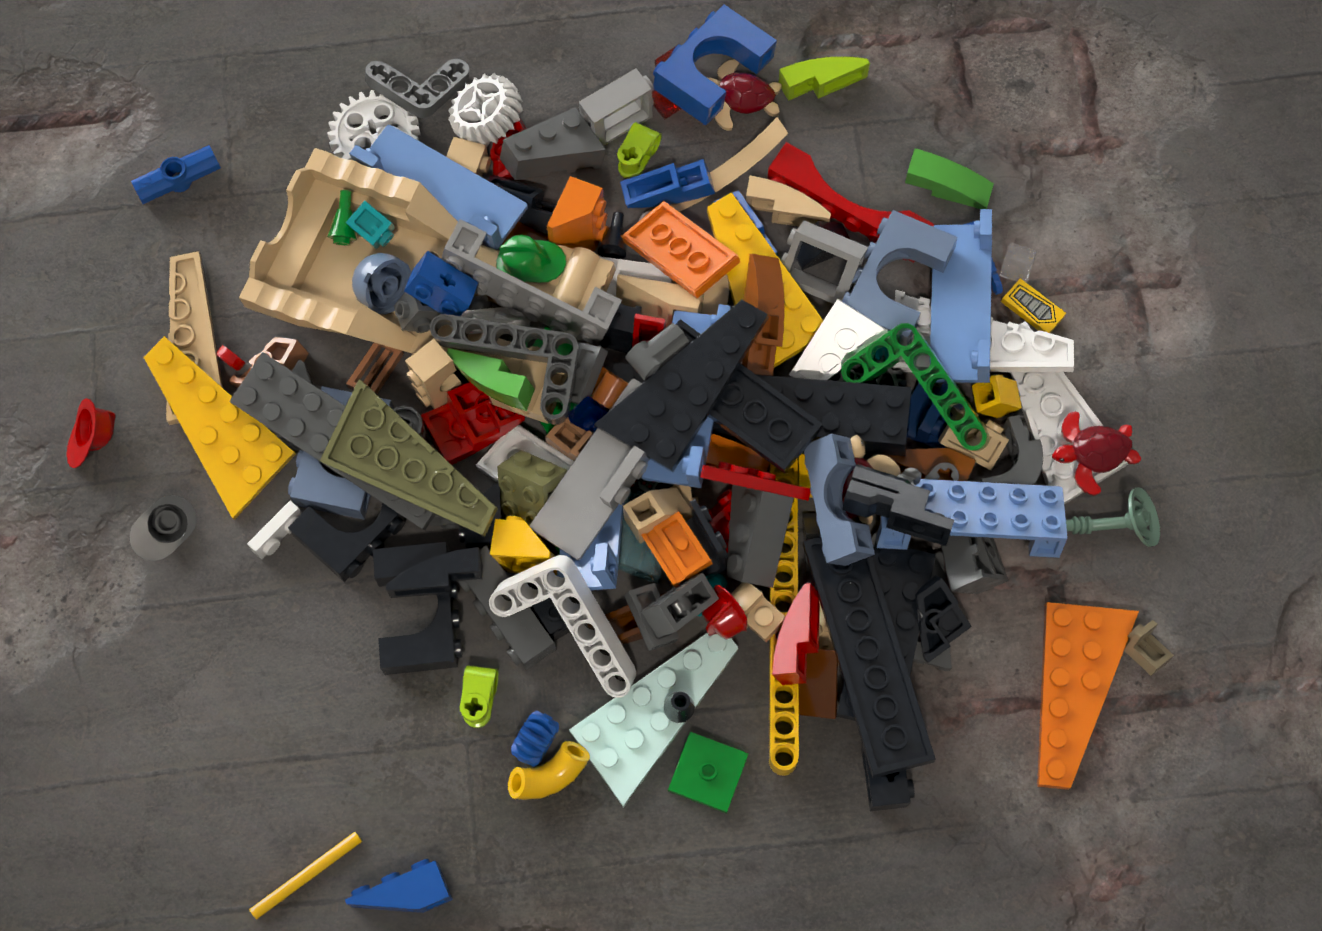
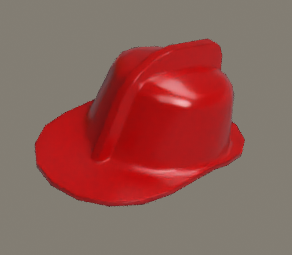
[67,398,116,468]
[702,585,748,640]

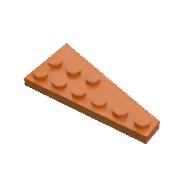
[1037,602,1139,790]

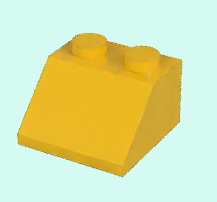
[490,516,557,575]

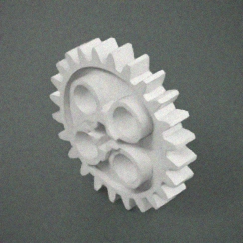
[327,90,420,160]

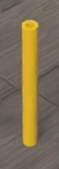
[249,832,362,920]

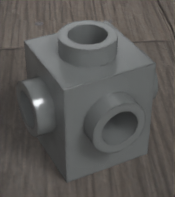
[394,292,440,333]

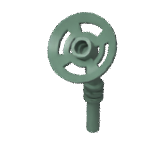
[1066,487,1160,547]

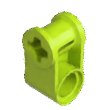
[617,122,662,179]
[460,665,498,728]

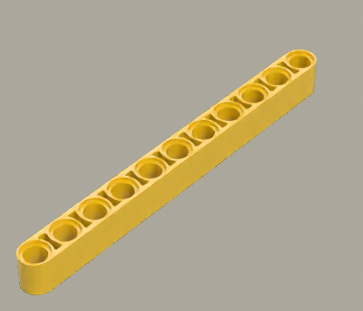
[769,458,799,776]

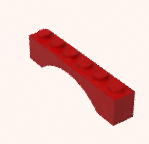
[767,142,935,263]

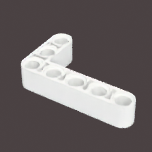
[489,555,636,698]

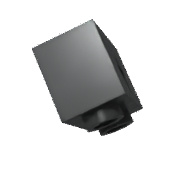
[641,573,719,638]

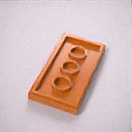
[621,201,740,299]

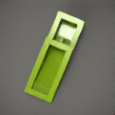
[778,57,870,101]

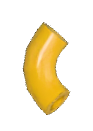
[508,741,590,800]

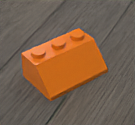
[547,176,609,251]

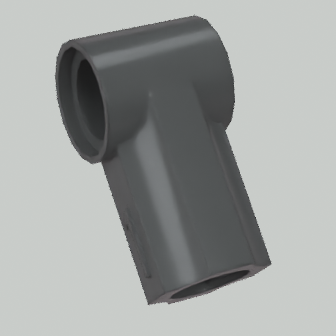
[626,323,690,381]

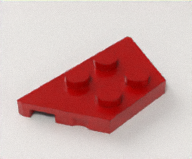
[700,461,811,501]

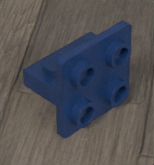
[908,380,973,448]

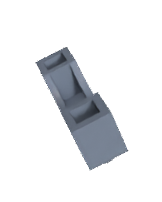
[804,434,875,566]

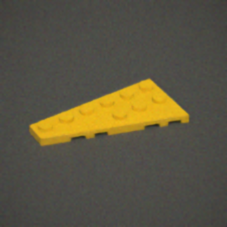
[707,192,823,368]
[143,336,296,520]

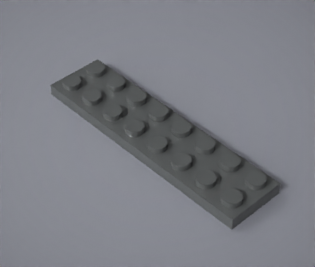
[229,352,436,530]

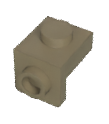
[1124,620,1174,676]

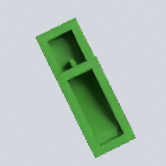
[905,148,994,209]
[447,348,535,411]

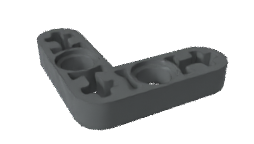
[365,59,469,118]

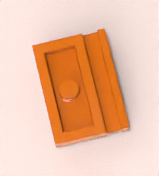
[641,511,713,588]

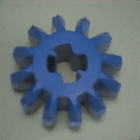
[511,711,559,767]

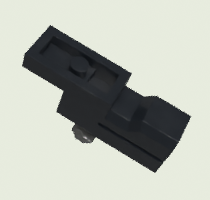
[842,464,954,546]

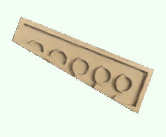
[166,251,223,425]

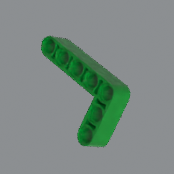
[841,323,989,451]

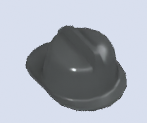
[129,495,197,561]

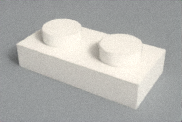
[247,500,302,560]

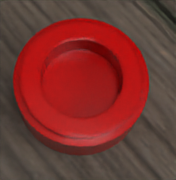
[216,345,246,371]

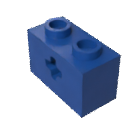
[404,251,479,316]

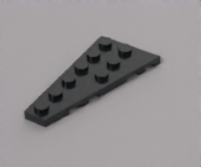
[594,300,769,472]

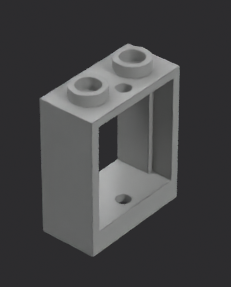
[579,68,654,146]
[781,220,868,304]

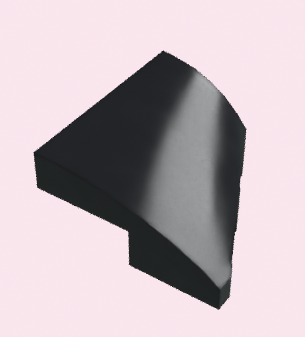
[915,575,972,663]

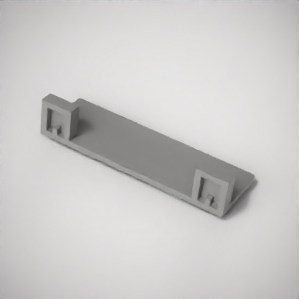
[441,219,622,347]

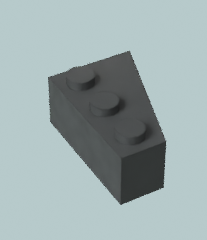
[500,107,606,180]

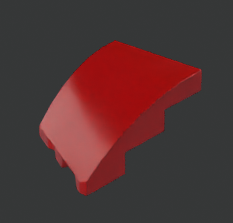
[421,382,525,465]

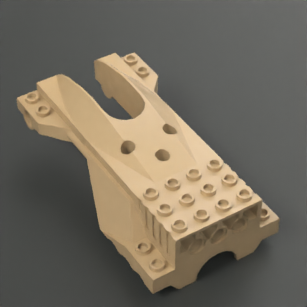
[239,148,616,424]

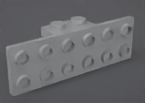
[530,379,650,560]

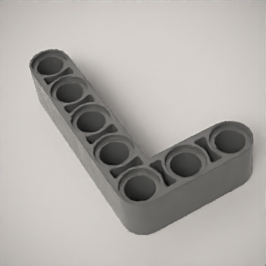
[430,314,579,425]

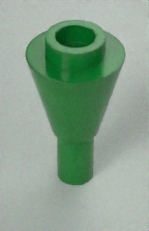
[327,190,357,246]

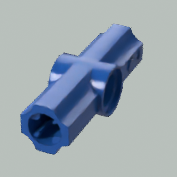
[131,145,221,204]

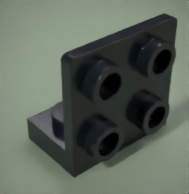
[686,499,728,580]

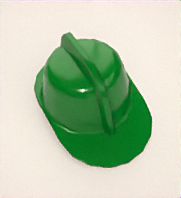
[496,235,566,283]

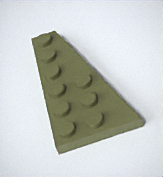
[320,379,498,536]

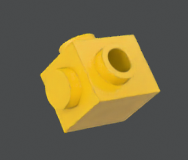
[972,375,1022,418]

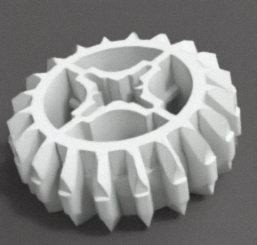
[448,73,523,147]

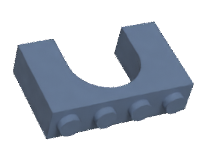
[842,210,957,346]
[288,386,394,520]

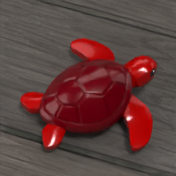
[1052,411,1141,496]

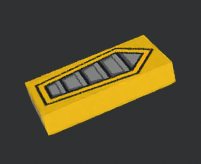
[1001,278,1066,333]

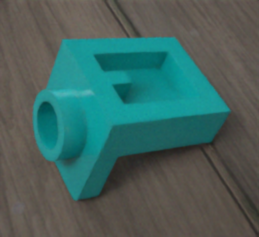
[346,200,395,250]

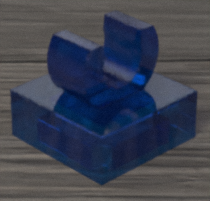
[568,396,610,432]

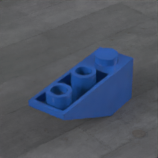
[345,859,452,913]

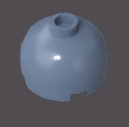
[352,253,412,315]

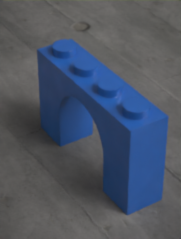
[653,5,777,125]

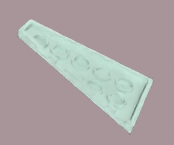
[569,633,738,808]

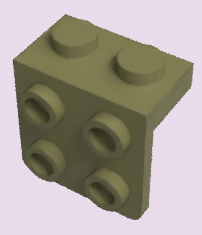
[497,450,567,526]

